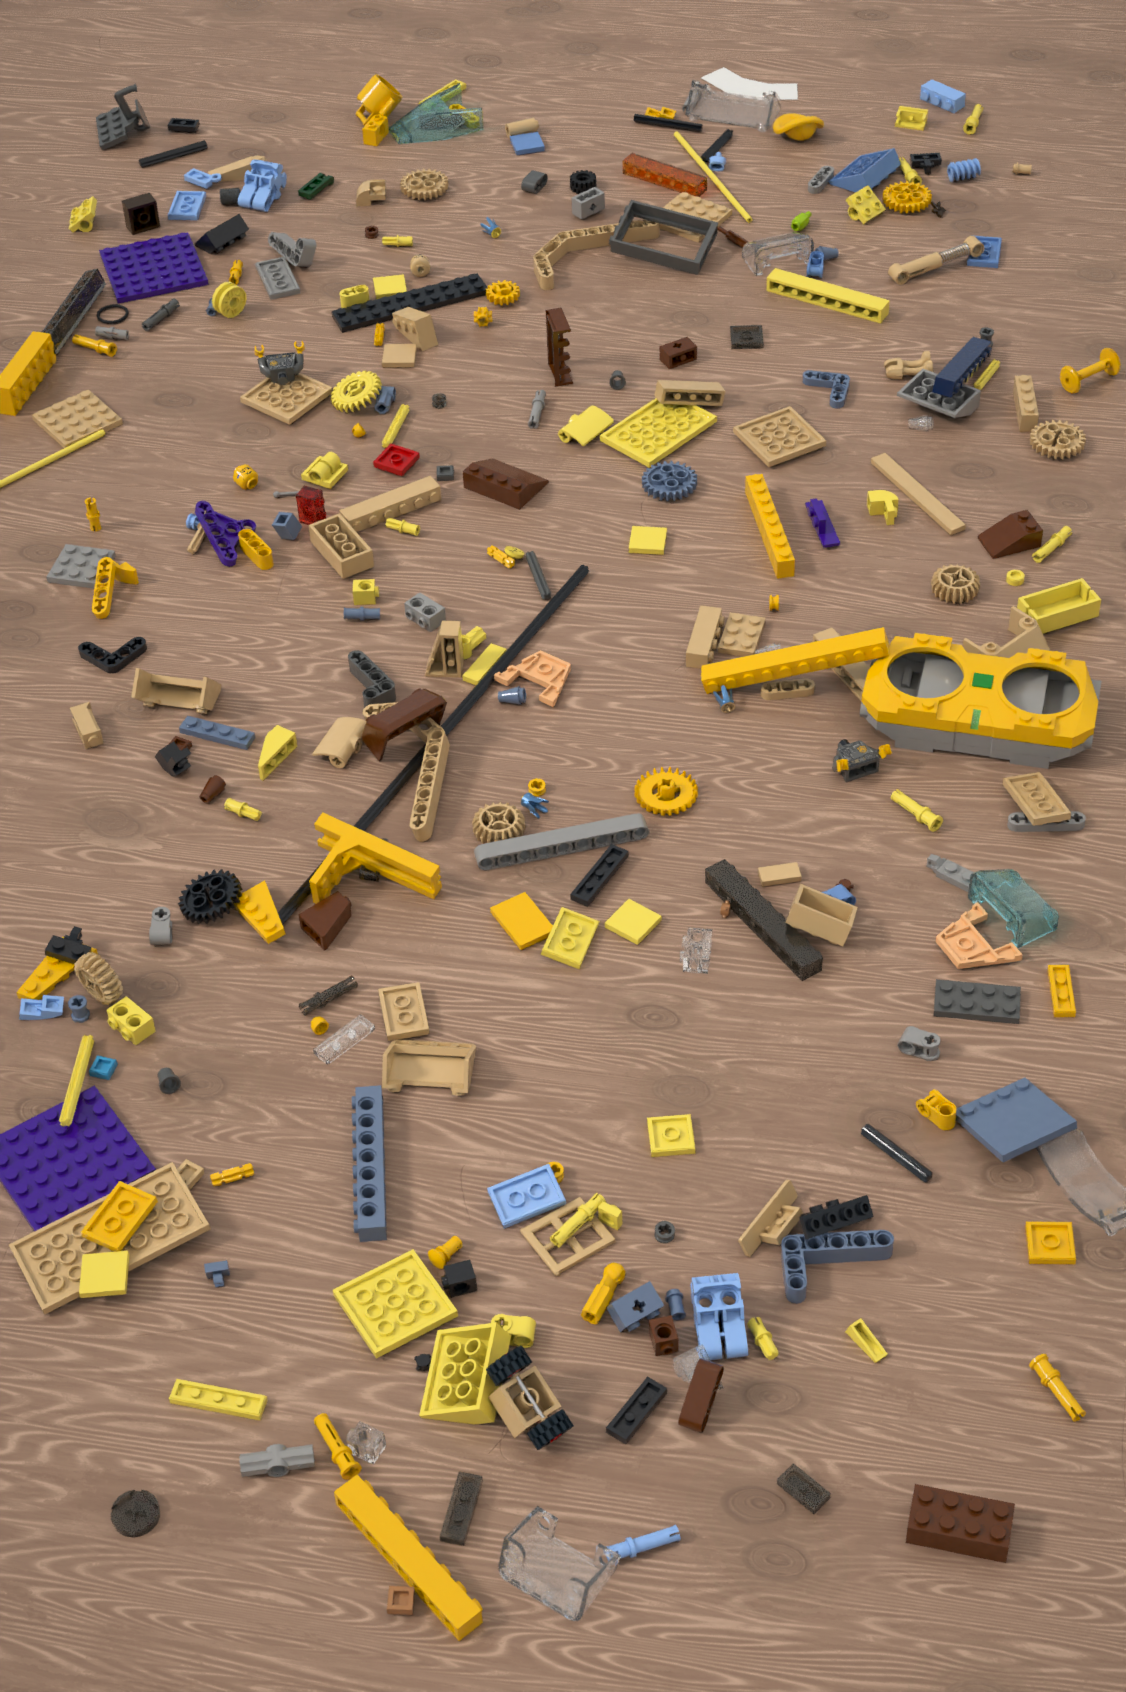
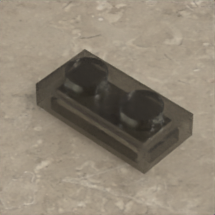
[777,1463,831,1514]

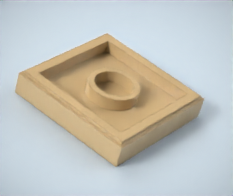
[382,344,417,368]

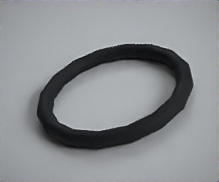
[96,304,129,324]

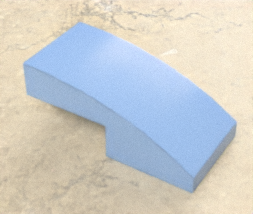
[19,995,64,1020]

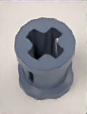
[68,995,90,1023]

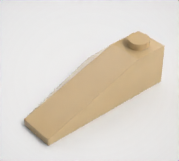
[208,155,267,181]

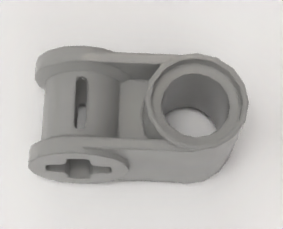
[149,907,172,945]
[897,1026,940,1061]

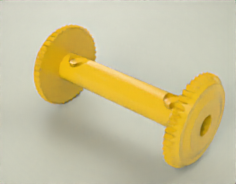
[1060,348,1121,394]

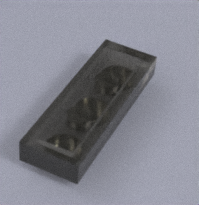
[440,1471,483,1546]

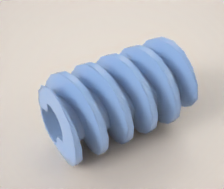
[947,158,981,182]

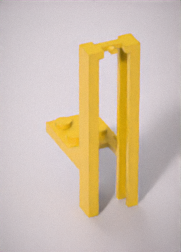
[309,812,442,904]

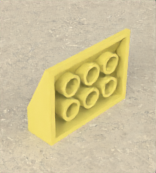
[419,1322,511,1424]

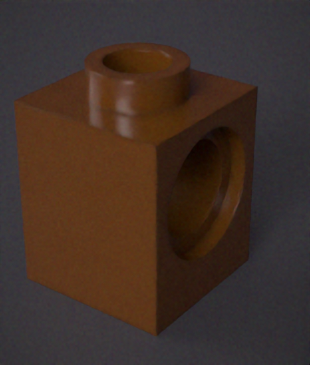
[649,1315,679,1356]

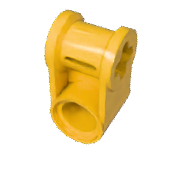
[916,1089,956,1130]

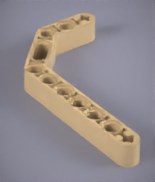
[533,219,660,290]
[363,702,450,842]

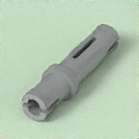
[528,390,546,429]

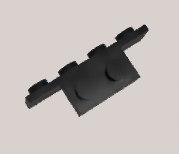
[799,1195,874,1239]

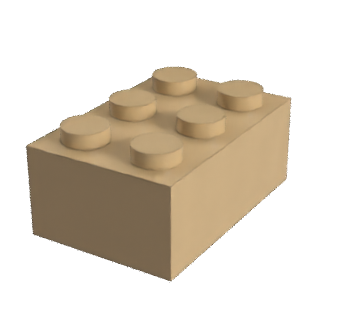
[785,884,858,946]

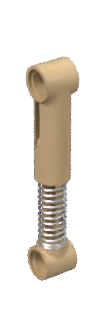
[888,236,985,285]

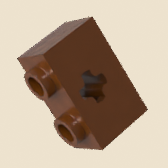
[659,337,697,370]

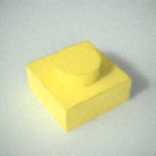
[598,1201,622,1231]

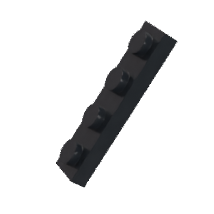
[570,844,629,907]

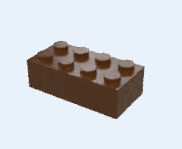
[906,1484,1015,1563]

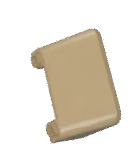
[382,1040,476,1096]

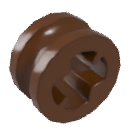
[365,226,379,239]

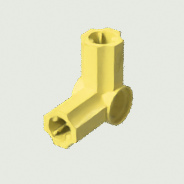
[462,626,486,659]

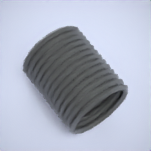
[220,188,241,205]

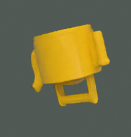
[356,74,403,126]

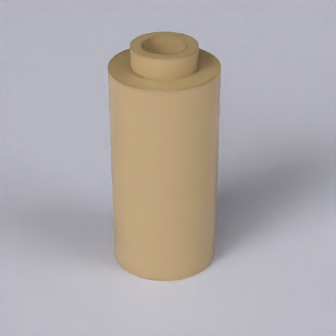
[505,118,539,138]

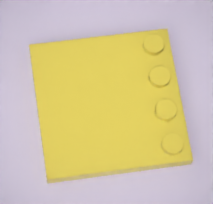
[333,1249,458,1359]

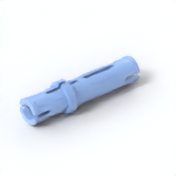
[604,1525,681,1563]

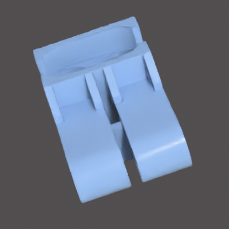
[238,159,287,212]
[690,1273,748,1360]

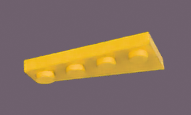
[234,880,286,944]
[16,937,98,1000]

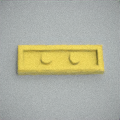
[462,643,507,685]

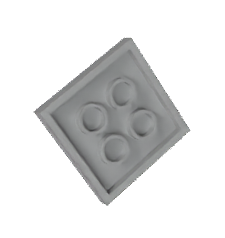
[47,544,116,589]

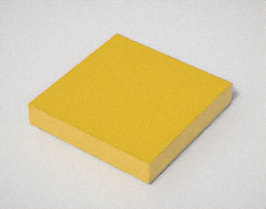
[1025,1221,1076,1264]

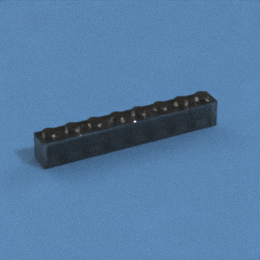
[42,269,106,355]
[705,859,823,981]

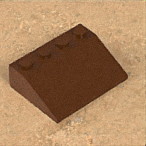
[463,458,549,510]

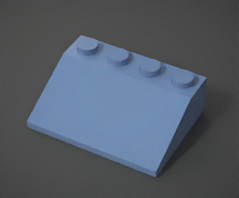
[828,148,901,193]

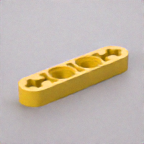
[92,557,116,619]

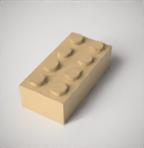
[309,513,374,579]

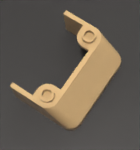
[963,606,1050,658]
[131,668,222,714]

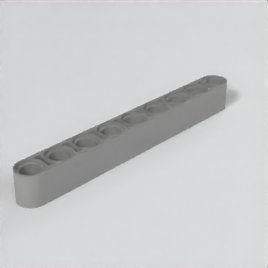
[474,813,649,870]

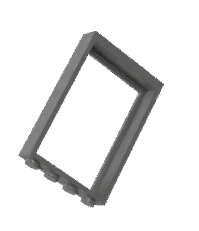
[609,200,718,275]

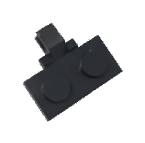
[910,153,942,174]
[45,926,91,964]

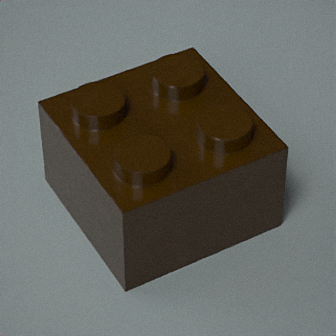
[122,192,160,235]

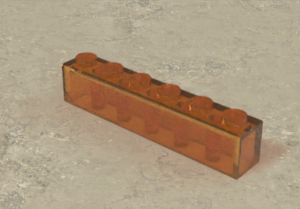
[623,153,707,197]

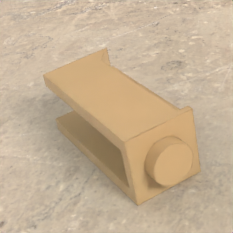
[70,702,104,749]

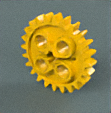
[882,181,932,214]

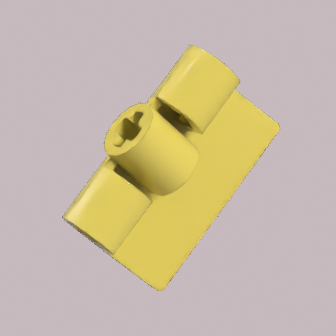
[558,405,614,446]

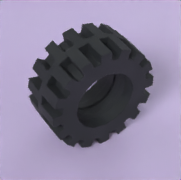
[570,170,597,194]

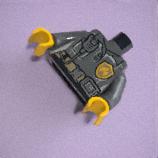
[254,341,305,385]
[832,739,892,782]

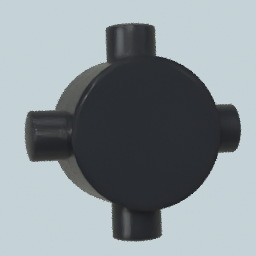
[414,1354,431,1371]

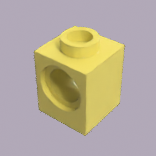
[353,579,379,605]

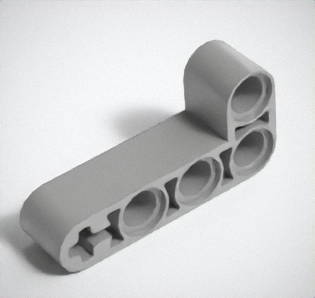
[268,232,316,267]

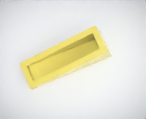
[845,1318,888,1363]

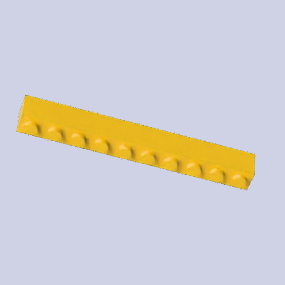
[701,627,889,694]

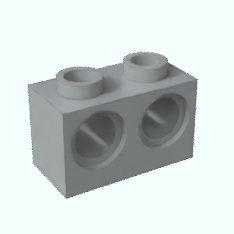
[404,593,446,632]

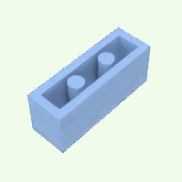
[920,79,966,113]

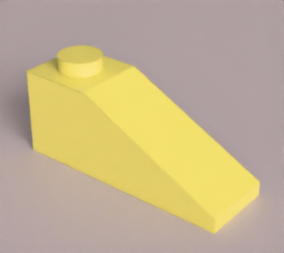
[258,725,297,780]

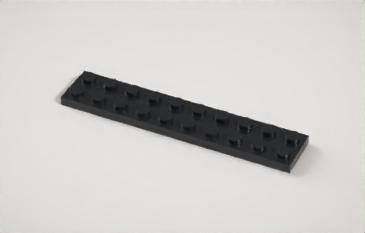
[331,273,488,333]

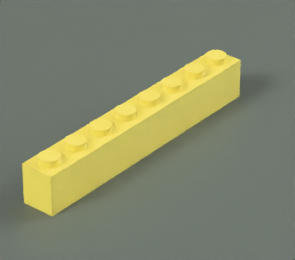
[766,268,890,324]

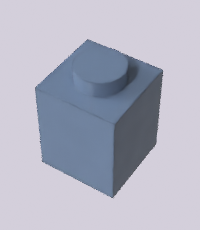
[272,512,302,540]

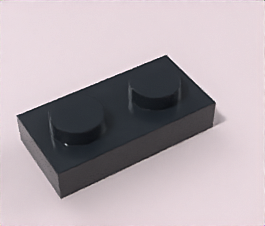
[168,118,200,133]

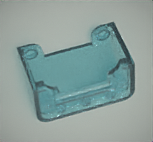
[968,869,1059,949]

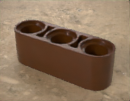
[678,1358,724,1433]

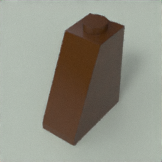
[298,891,352,951]

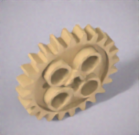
[400,168,448,200]
[1030,420,1086,459]

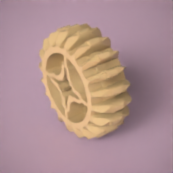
[931,564,980,604]
[472,801,525,844]
[74,952,123,1005]

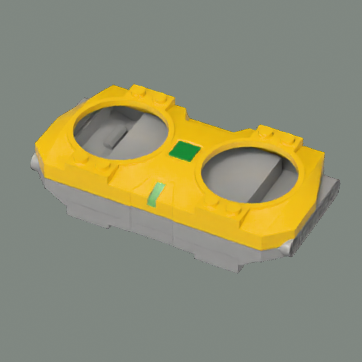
[860,633,1101,769]

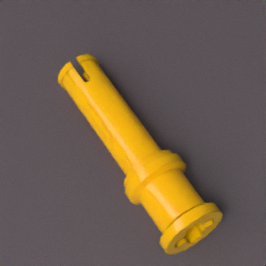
[72,334,117,357]
[1029,1354,1086,1422]
[314,1413,362,1480]

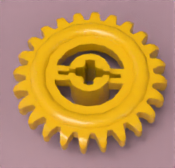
[634,767,698,816]

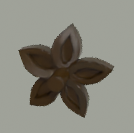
[931,201,946,218]

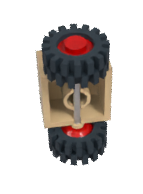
[486,1346,574,1450]

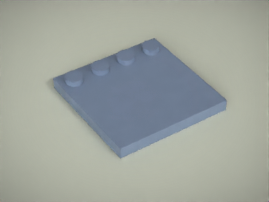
[956,1078,1077,1162]

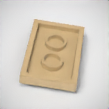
[718,612,766,657]
[378,982,430,1041]

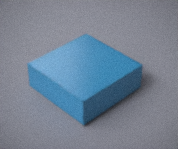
[89,1055,118,1080]

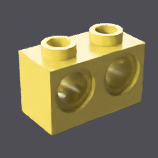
[107,996,156,1045]

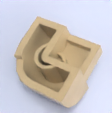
[356,179,386,206]

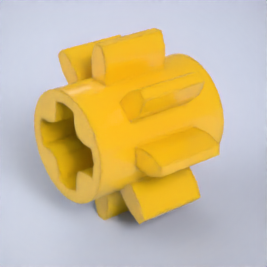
[473,307,492,327]

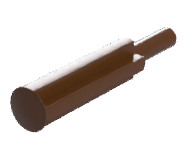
[718,226,753,252]

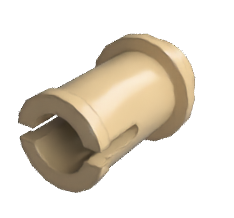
[1012,162,1032,175]

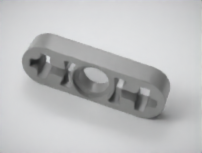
[808,166,834,194]

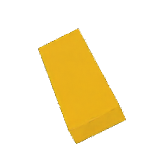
[1047,965,1076,1017]

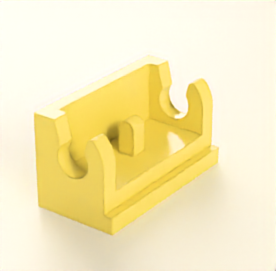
[895,106,928,131]

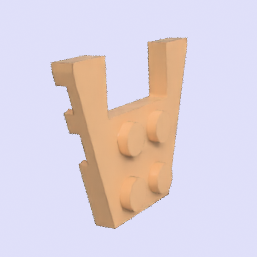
[494,650,571,707]
[936,902,1022,969]

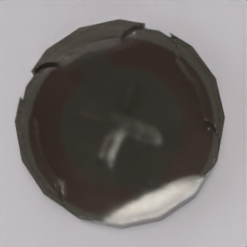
[111,1490,160,1538]

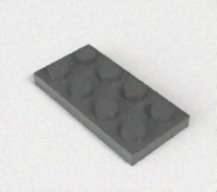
[933,979,1021,1024]

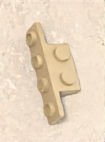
[738,1180,803,1257]

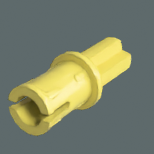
[382,235,413,247]
[386,518,420,536]
[224,798,262,821]
[747,1317,779,1360]

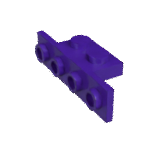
[805,498,840,548]

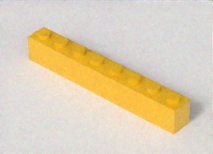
[745,474,795,579]
[334,1475,483,1641]

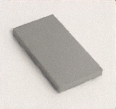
[255,257,301,300]

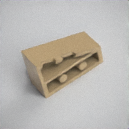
[425,621,464,678]

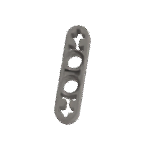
[1007,811,1086,832]

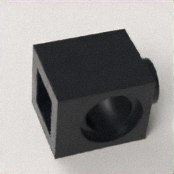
[441,1260,477,1298]

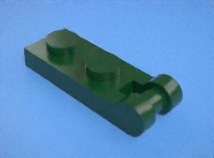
[298,173,334,199]

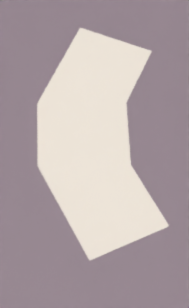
[701,67,798,100]

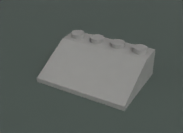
[897,369,981,418]

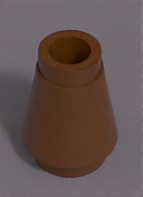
[199,775,226,804]

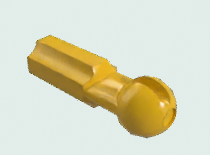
[580,1262,626,1324]

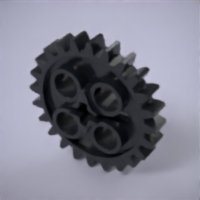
[178,869,243,924]

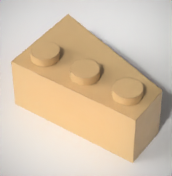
[392,307,438,351]

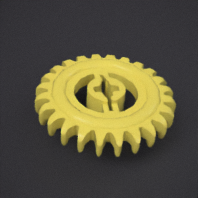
[331,371,382,413]

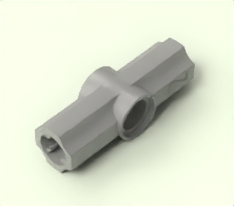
[239,1444,315,1477]

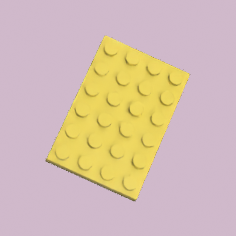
[600,398,717,468]

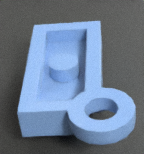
[184,168,222,189]

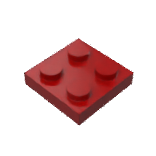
[373,443,420,476]

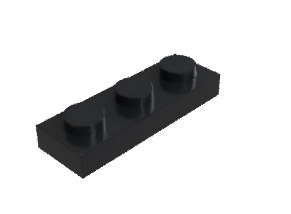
[606,1376,667,1445]

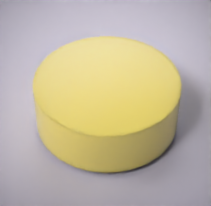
[1006,570,1025,586]

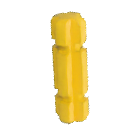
[374,323,385,346]
[487,545,515,568]
[210,1163,254,1187]

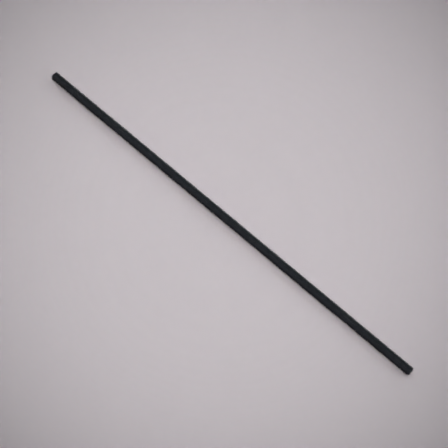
[261,565,589,939]

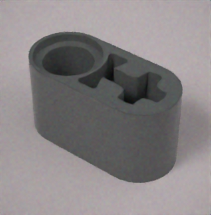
[521,170,548,194]

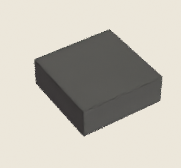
[437,465,454,481]

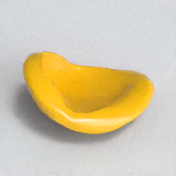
[773,113,824,141]

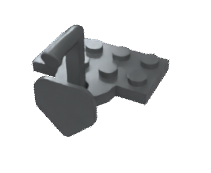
[96,84,150,151]

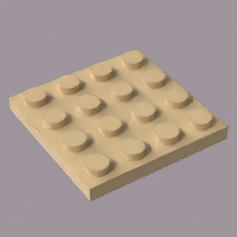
[660,192,732,243]
[240,373,333,425]
[32,389,123,448]
[733,406,826,467]

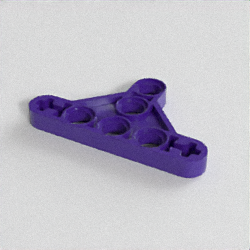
[195,501,256,567]

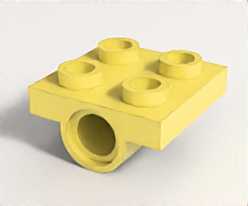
[845,185,886,224]
[69,196,97,233]
[301,452,348,489]

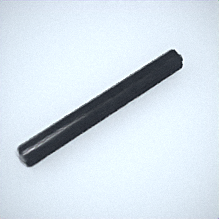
[634,114,703,132]
[139,141,208,168]

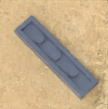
[179,716,255,750]

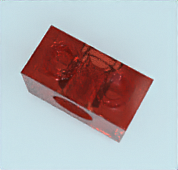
[296,485,326,525]

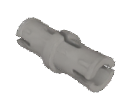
[95,326,129,340]

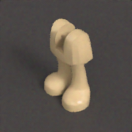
[884,351,933,380]

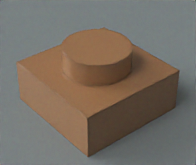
[387,1586,415,1615]

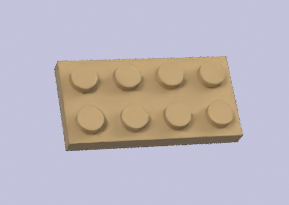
[1003,772,1071,826]

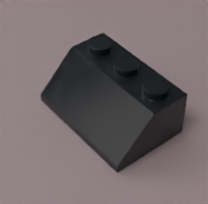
[194,214,249,254]

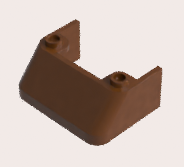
[361,688,447,761]

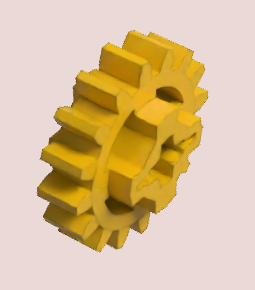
[486,280,520,306]

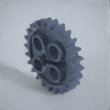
[642,461,697,501]

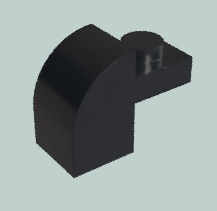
[155,742,191,777]

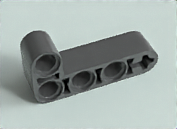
[348,650,396,708]

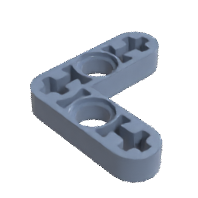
[803,370,850,409]

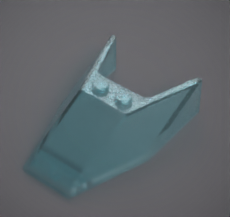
[389,83,484,144]

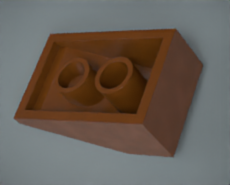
[978,510,1043,559]

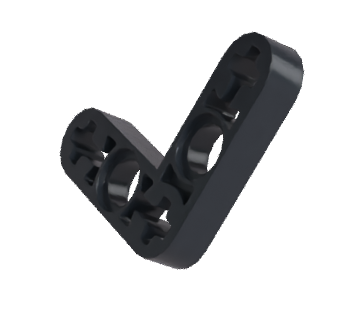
[78,637,147,674]

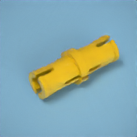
[229,260,243,285]
[85,498,102,532]

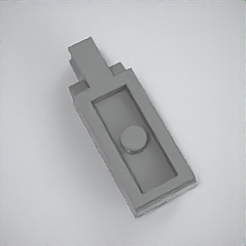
[926,854,982,893]

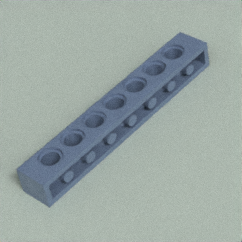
[352,1085,387,1242]

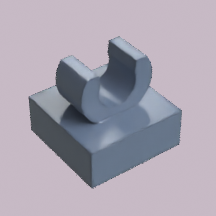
[204,1260,230,1288]

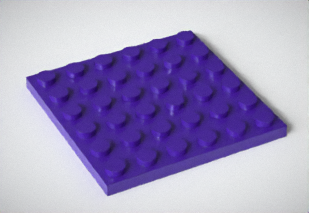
[99,232,209,304]
[0,1085,156,1231]

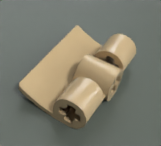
[312,717,367,768]

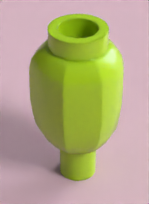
[791,211,812,231]

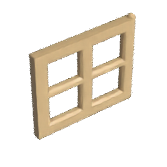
[520,1197,615,1276]

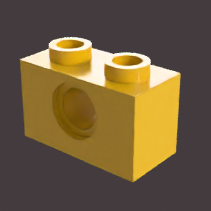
[362,114,389,147]

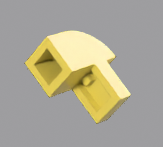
[867,490,899,525]

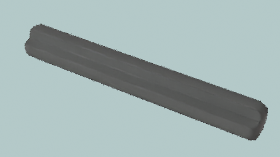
[526,551,551,600]

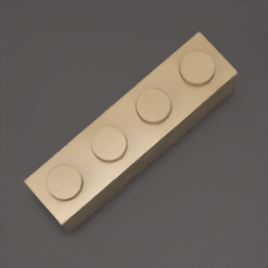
[1013,375,1039,432]
[655,380,725,406]
[686,605,725,669]

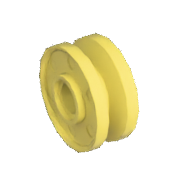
[212,282,247,318]

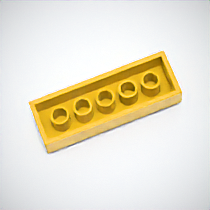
[0,331,56,416]

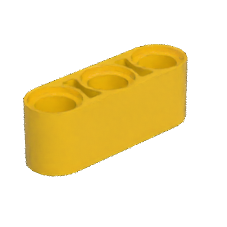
[238,529,274,570]

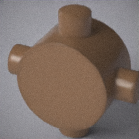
[720,900,731,918]

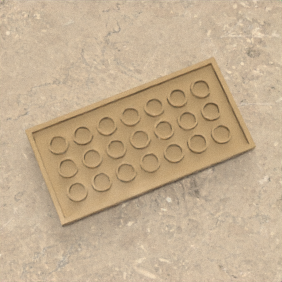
[9,1162,210,1315]

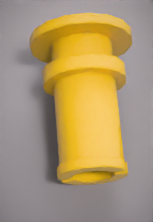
[428,1236,463,1269]

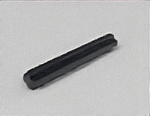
[701,129,733,163]
[861,1124,933,1183]

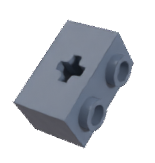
[606,1281,664,1332]

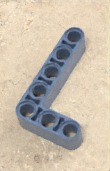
[781,1230,894,1304]

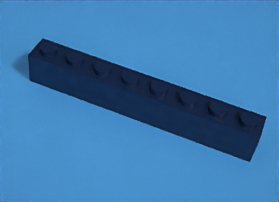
[932,337,992,398]

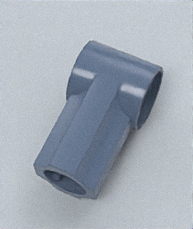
[375,386,396,414]

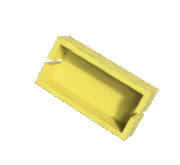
[1017,578,1101,634]

